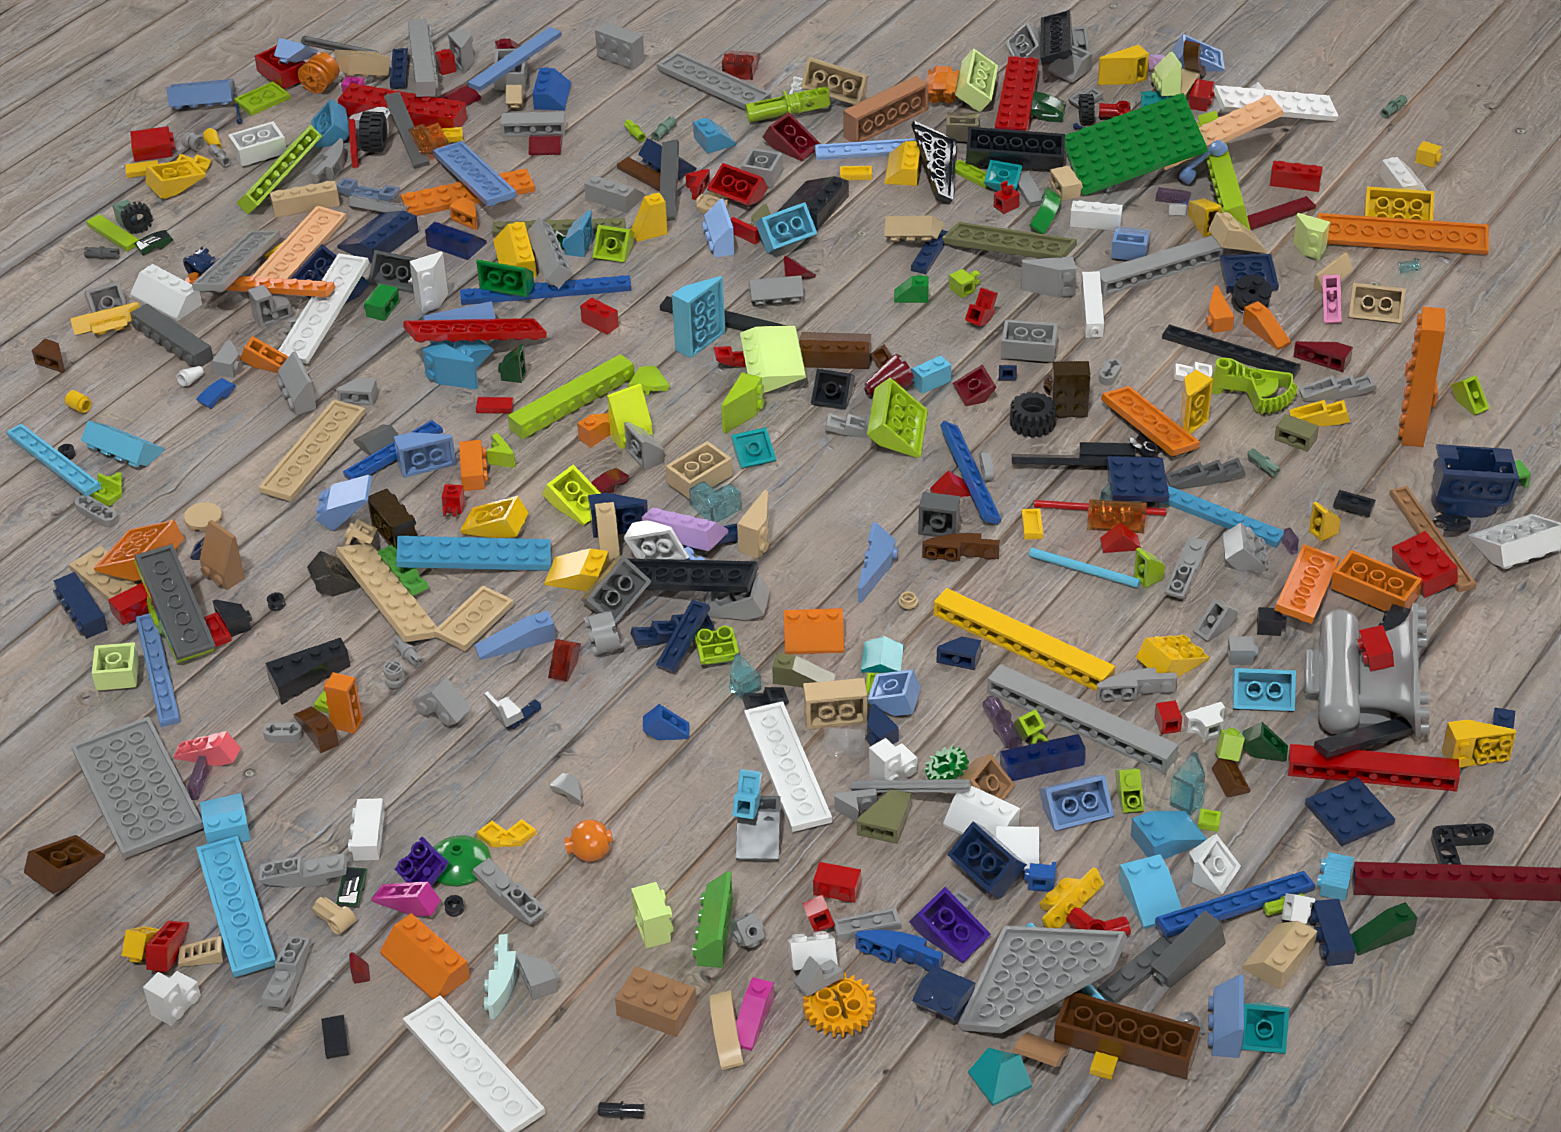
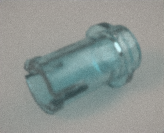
[1398,258,1421,273]

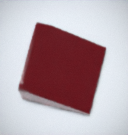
[349,952,370,984]

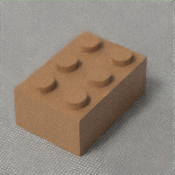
[615,966,697,1037]

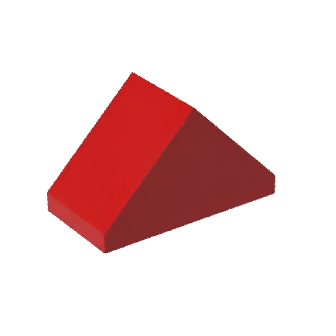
[930,470,971,498]
[1100,523,1141,553]

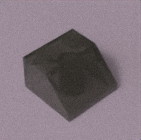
[307,551,361,597]

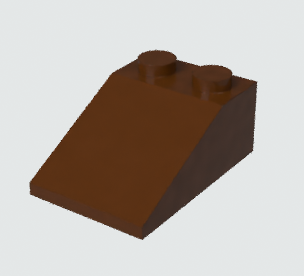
[24,835,105,893]

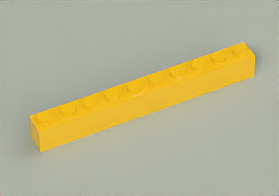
[933,588,1115,692]

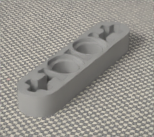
[348,196,408,212]

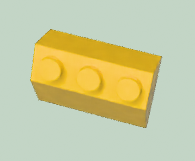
[885,141,921,186]
[1180,370,1213,434]

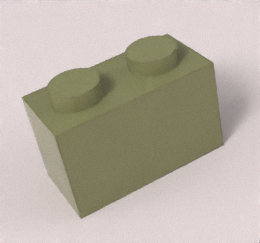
[1274,414,1319,452]

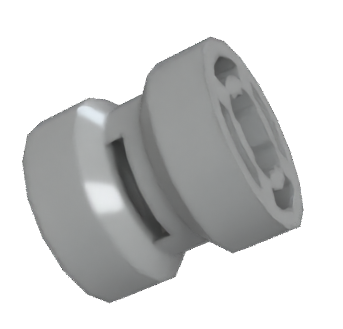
[182,131,204,151]
[383,660,405,688]

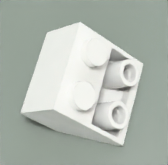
[787,931,838,970]

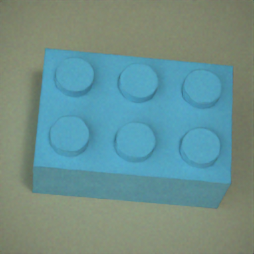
[755,202,817,253]

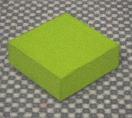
[1197,808,1221,832]

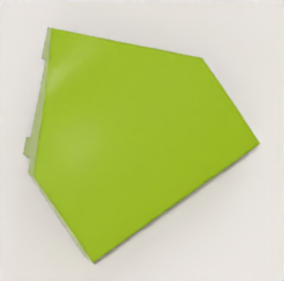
[628,365,670,395]
[89,472,122,507]

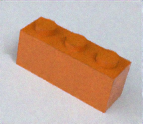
[459,440,488,491]
[324,672,363,734]

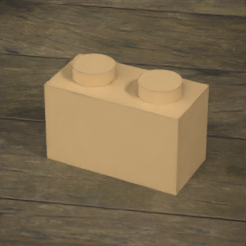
[1050,166,1083,201]

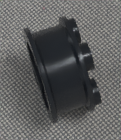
[1231,275,1272,314]

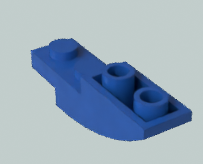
[855,930,943,970]

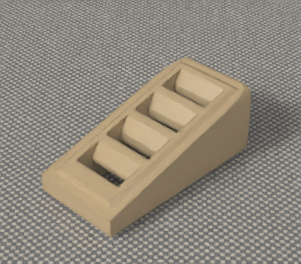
[178,936,224,967]

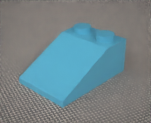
[200,793,251,844]
[1119,854,1182,929]

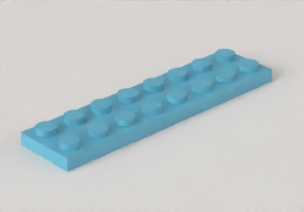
[196,836,276,978]

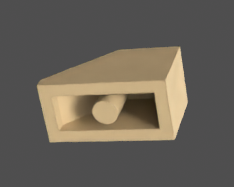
[506,85,525,109]

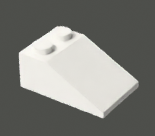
[624,520,689,560]

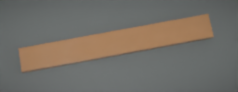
[1389,486,1477,593]

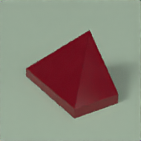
[783,255,816,279]

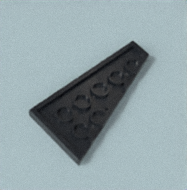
[911,121,957,204]

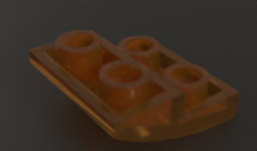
[408,123,450,154]

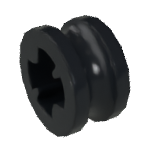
[58,444,76,460]
[267,592,285,611]
[444,895,464,917]

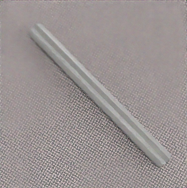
[850,779,971,793]

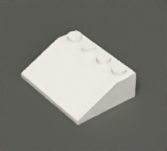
[1468,514,1561,569]

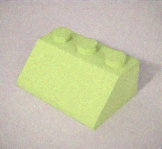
[1151,52,1182,96]

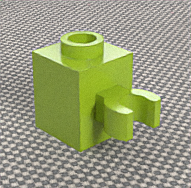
[949,269,981,298]
[1013,709,1048,750]
[1215,728,1245,762]

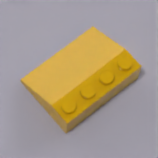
[1364,186,1435,221]

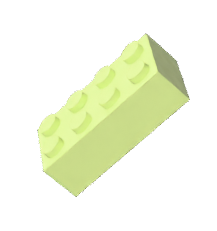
[955,48,998,112]

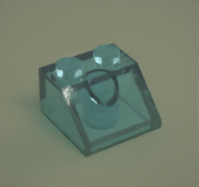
[1169,752,1206,816]

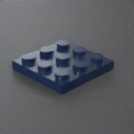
[1220,254,1279,292]
[1107,456,1169,502]
[1305,777,1395,847]

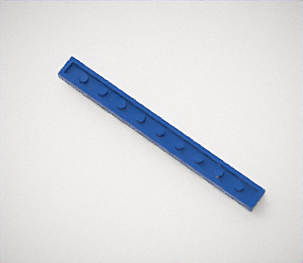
[460,275,631,305]

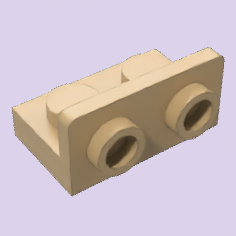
[344,519,377,545]

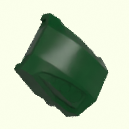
[1031,91,1066,123]

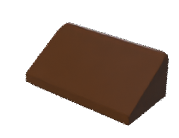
[870,344,893,368]
[1212,758,1251,797]

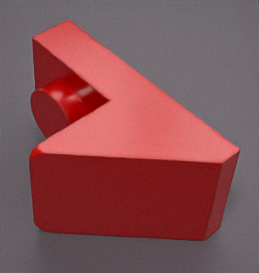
[686,169,710,200]

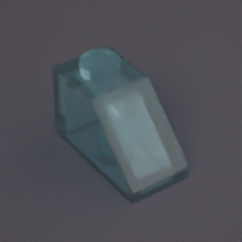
[729,652,761,699]

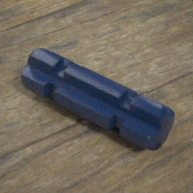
[509,699,541,729]

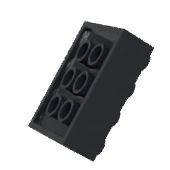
[777,176,849,231]

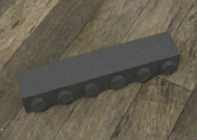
[130,303,214,367]

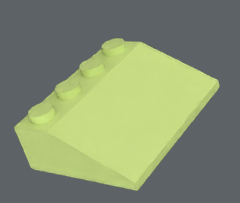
[740,326,806,393]

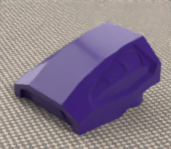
[394,837,450,886]

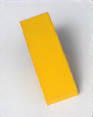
[1289,400,1350,426]

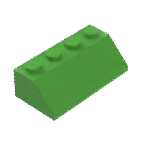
[692,871,733,968]

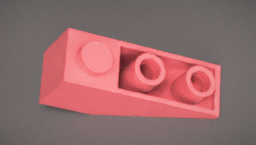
[173,731,241,766]

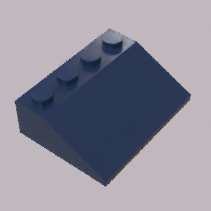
[337,211,419,264]
[291,244,370,304]

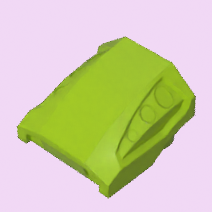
[694,626,740,664]

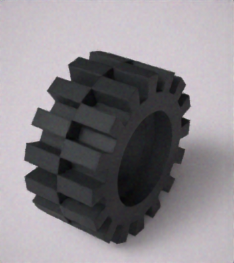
[1078,94,1095,123]
[120,201,153,234]

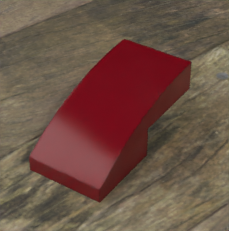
[591,468,629,493]

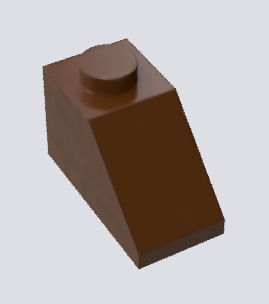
[32,339,65,373]

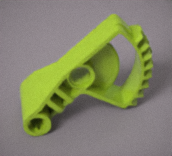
[1211,358,1298,415]

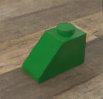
[894,275,929,303]

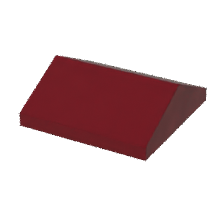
[437,84,481,107]
[529,134,563,155]
[953,364,997,407]

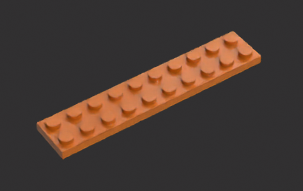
[1317,213,1489,255]

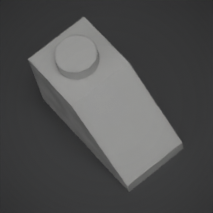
[212,340,242,378]
[336,378,378,406]
[1193,598,1239,641]
[516,953,560,1000]

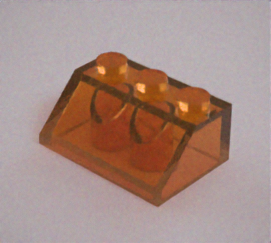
[1087,499,1147,534]

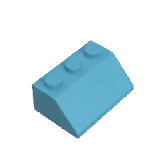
[1232,668,1296,711]

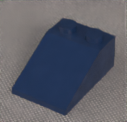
[588,493,648,538]

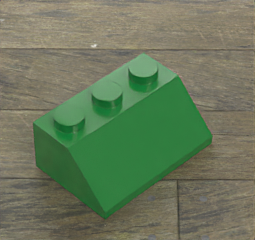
[476,259,535,297]

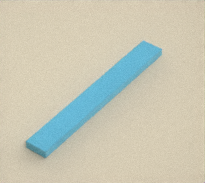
[6,424,101,497]

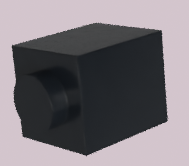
[1256,607,1286,636]

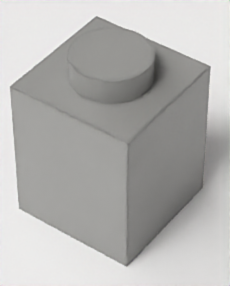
[1227,636,1258,665]

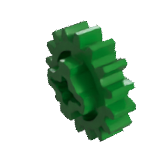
[924,745,969,780]

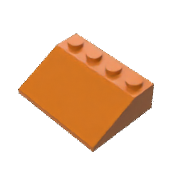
[93,520,184,581]

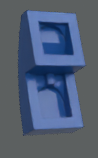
[196,378,236,409]

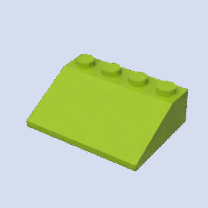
[867,378,928,458]

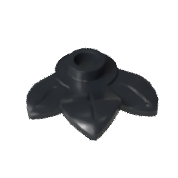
[1129,433,1163,457]
[1432,514,1471,531]

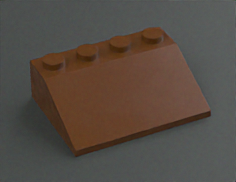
[799,332,871,369]

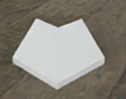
[1189,834,1241,895]

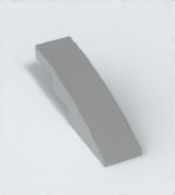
[1299,374,1377,401]
[824,413,870,438]

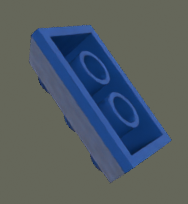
[532,67,572,111]

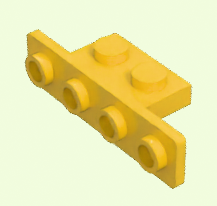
[70,302,140,335]
[1039,867,1104,928]

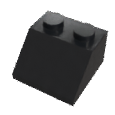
[811,368,855,409]

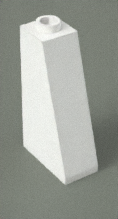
[1080,271,1104,338]

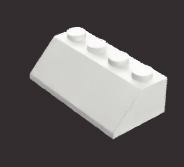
[130,264,202,321]

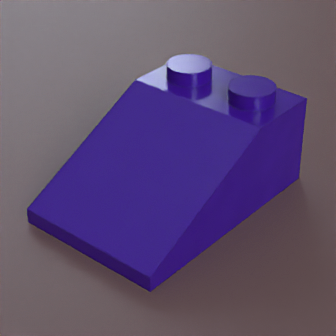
[909,887,991,963]

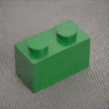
[364,284,400,321]

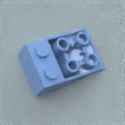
[1111,226,1151,260]

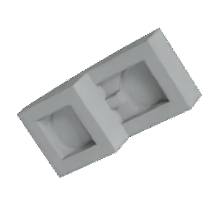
[1068,87,1103,107]

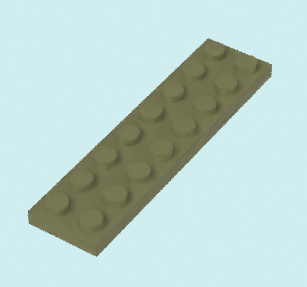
[942,222,1077,259]

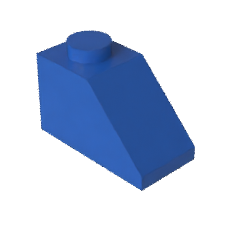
[643,704,689,740]

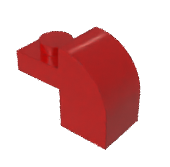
[965,287,998,326]

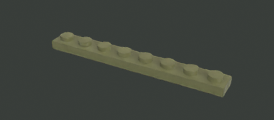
[492,218,625,237]

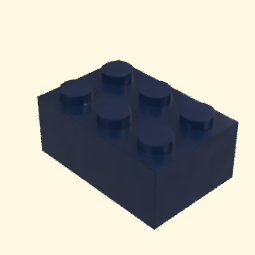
[947,821,1027,898]

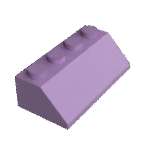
[642,508,728,551]

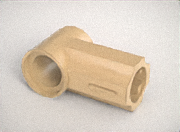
[312,897,356,935]

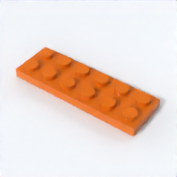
[1101,386,1200,456]
[1274,544,1340,624]

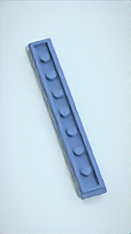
[468,27,562,91]
[136,614,181,727]

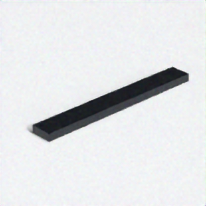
[660,296,787,331]
[1162,324,1301,379]
[1011,454,1160,466]

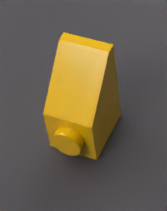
[1309,502,1341,542]
[121,926,160,963]

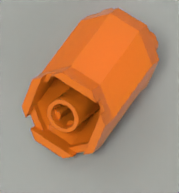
[926,66,960,103]

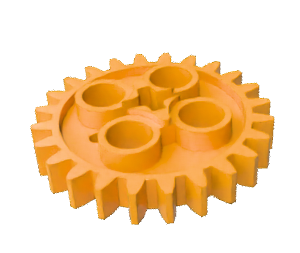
[803,973,876,1037]

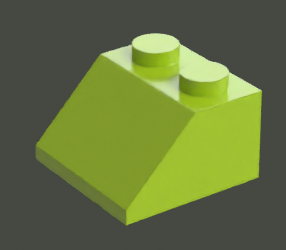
[592,225,635,263]

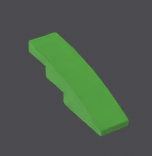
[377,545,429,596]

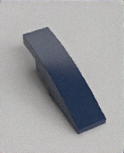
[630,614,714,646]

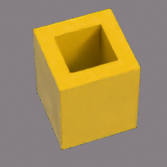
[1415,141,1443,168]

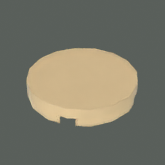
[696,192,729,215]
[184,502,222,532]

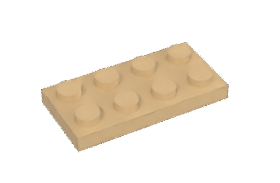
[69,546,142,602]
[434,586,514,651]

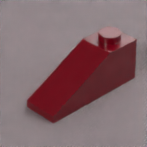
[1293,341,1353,372]

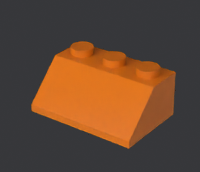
[784,608,844,654]

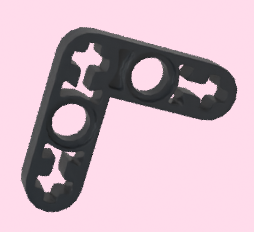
[1431,823,1494,865]

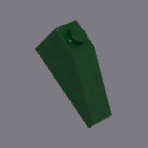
[1351,902,1418,956]

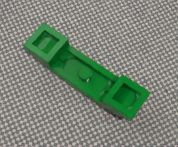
[1029,186,1061,234]

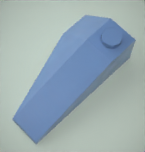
[858,522,898,603]
[475,611,556,660]

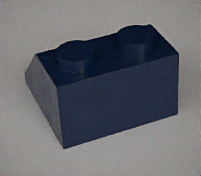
[912,966,976,1024]

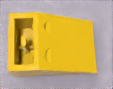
[1097,45,1149,85]
[1136,634,1210,678]
[1442,719,1516,767]

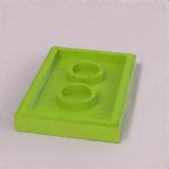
[234,81,291,116]

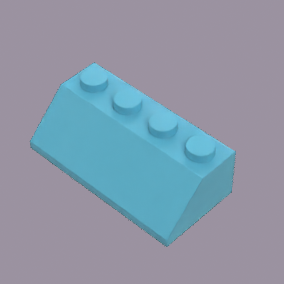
[81,420,165,467]

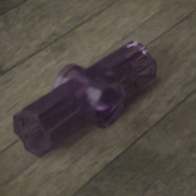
[982,695,1022,750]

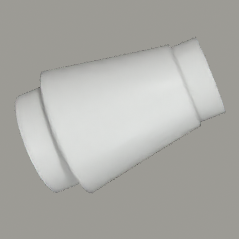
[177,366,204,386]

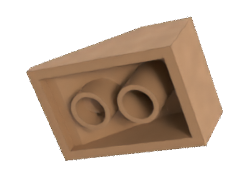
[200,520,245,590]

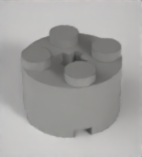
[584,611,621,656]

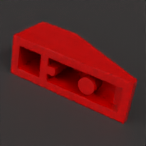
[146,920,189,973]

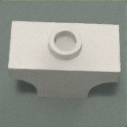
[1183,702,1225,741]

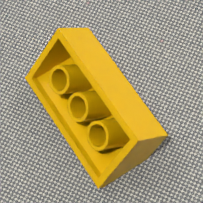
[493,222,537,277]

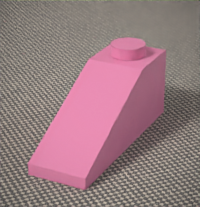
[1322,274,1342,324]

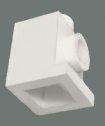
[1281,893,1315,924]

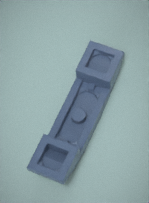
[336,178,400,201]

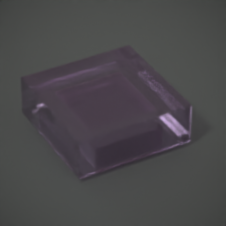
[1282,527,1299,555]

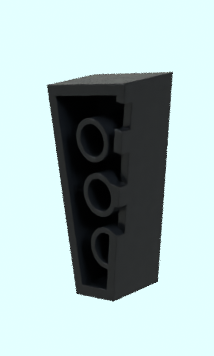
[265,637,350,705]

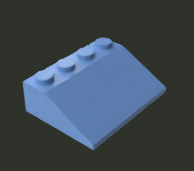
[166,79,234,109]

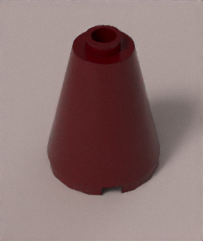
[864,354,915,397]

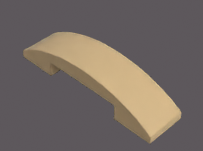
[710,990,744,1070]

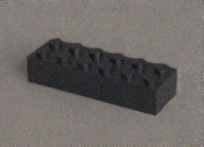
[965,127,1065,170]

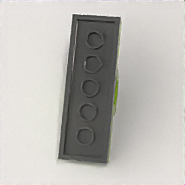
[134,544,215,663]

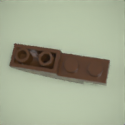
[922,533,1000,561]

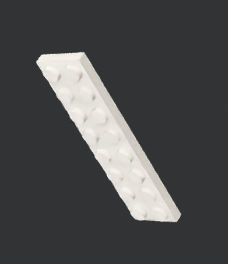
[1213,85,1339,121]
[278,253,370,364]
[744,701,832,832]
[403,996,546,1132]

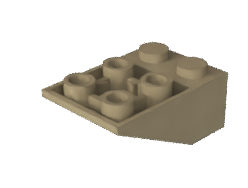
[946,112,979,142]

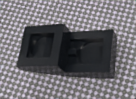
[742,687,789,710]

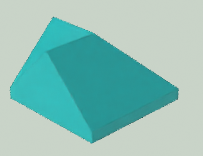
[1241,1002,1289,1054]
[968,1048,1032,1106]

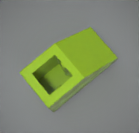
[1115,768,1144,813]

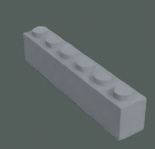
[527,218,572,288]

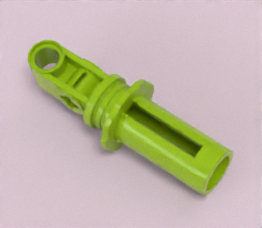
[745,87,830,123]

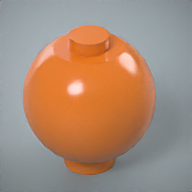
[564,820,613,862]

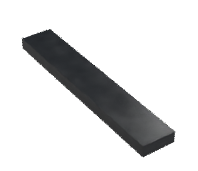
[1314,716,1414,758]

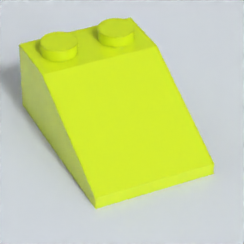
[607,384,653,449]
[542,464,600,526]

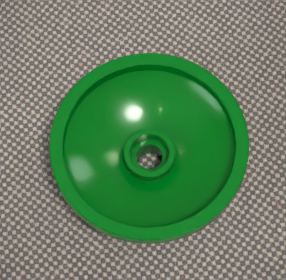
[433,835,491,887]

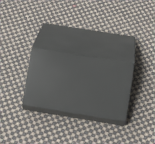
[353,424,399,456]

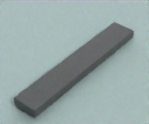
[384,92,429,169]
[660,139,679,221]

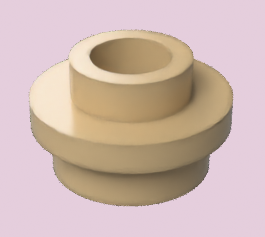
[899,591,918,609]

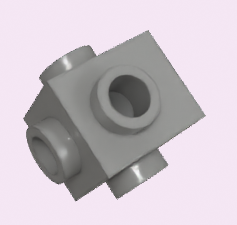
[729,913,765,948]

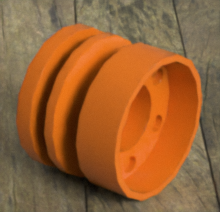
[298,52,340,93]

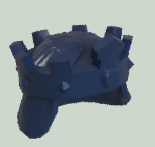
[183,246,217,274]

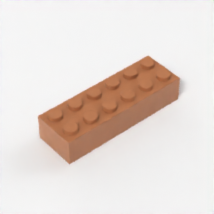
[843,76,928,142]

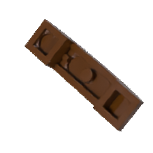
[1183,40,1206,76]

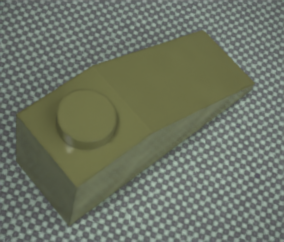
[772,653,835,688]

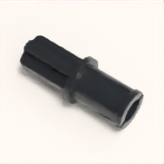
[598,1101,644,1120]

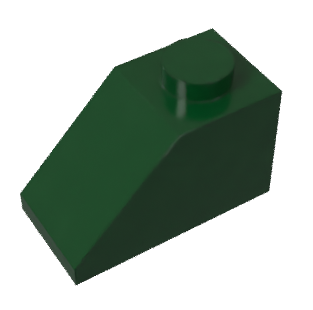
[498,344,526,383]
[1242,722,1288,762]

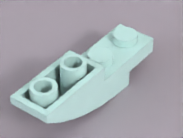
[484,934,518,1019]

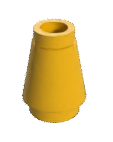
[203,128,222,149]

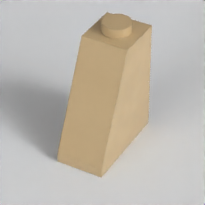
[595,502,620,562]

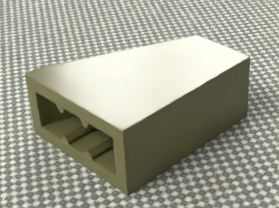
[857,789,911,844]

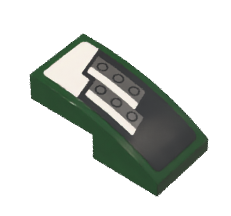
[134,230,173,256]
[336,867,367,908]

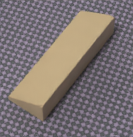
[1313,252,1353,293]

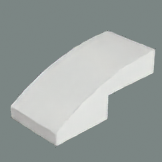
[1173,362,1212,381]

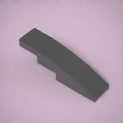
[1166,458,1245,489]

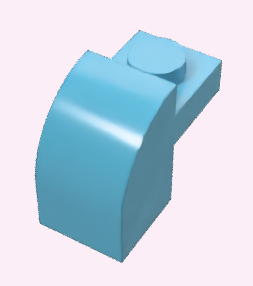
[732,769,762,819]

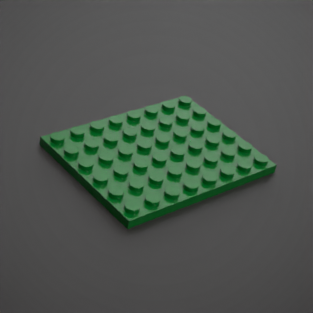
[1065,93,1208,196]

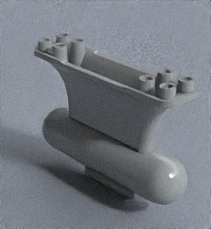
[1304,603,1430,738]

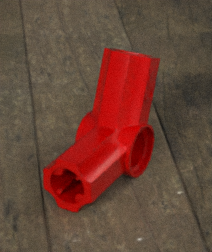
[1099,100,1131,118]
[1066,907,1131,936]

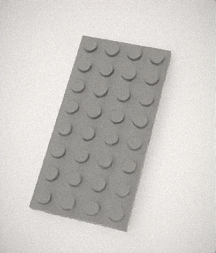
[71,716,204,859]

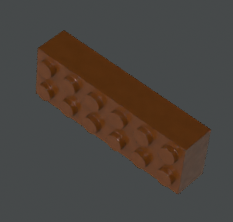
[1054,992,1201,1079]

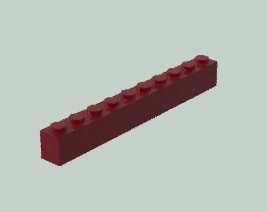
[1351,862,1561,901]

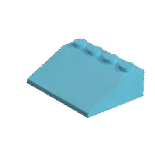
[672,276,725,358]

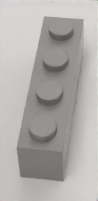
[500,112,566,137]

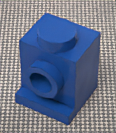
[1024,862,1056,892]

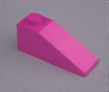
[371,882,441,916]
[736,977,774,1051]

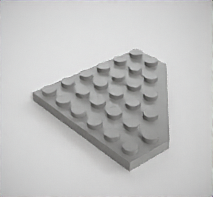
[958,926,1127,1033]

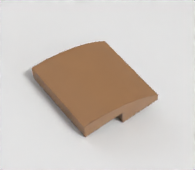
[1012,1032,1070,1067]

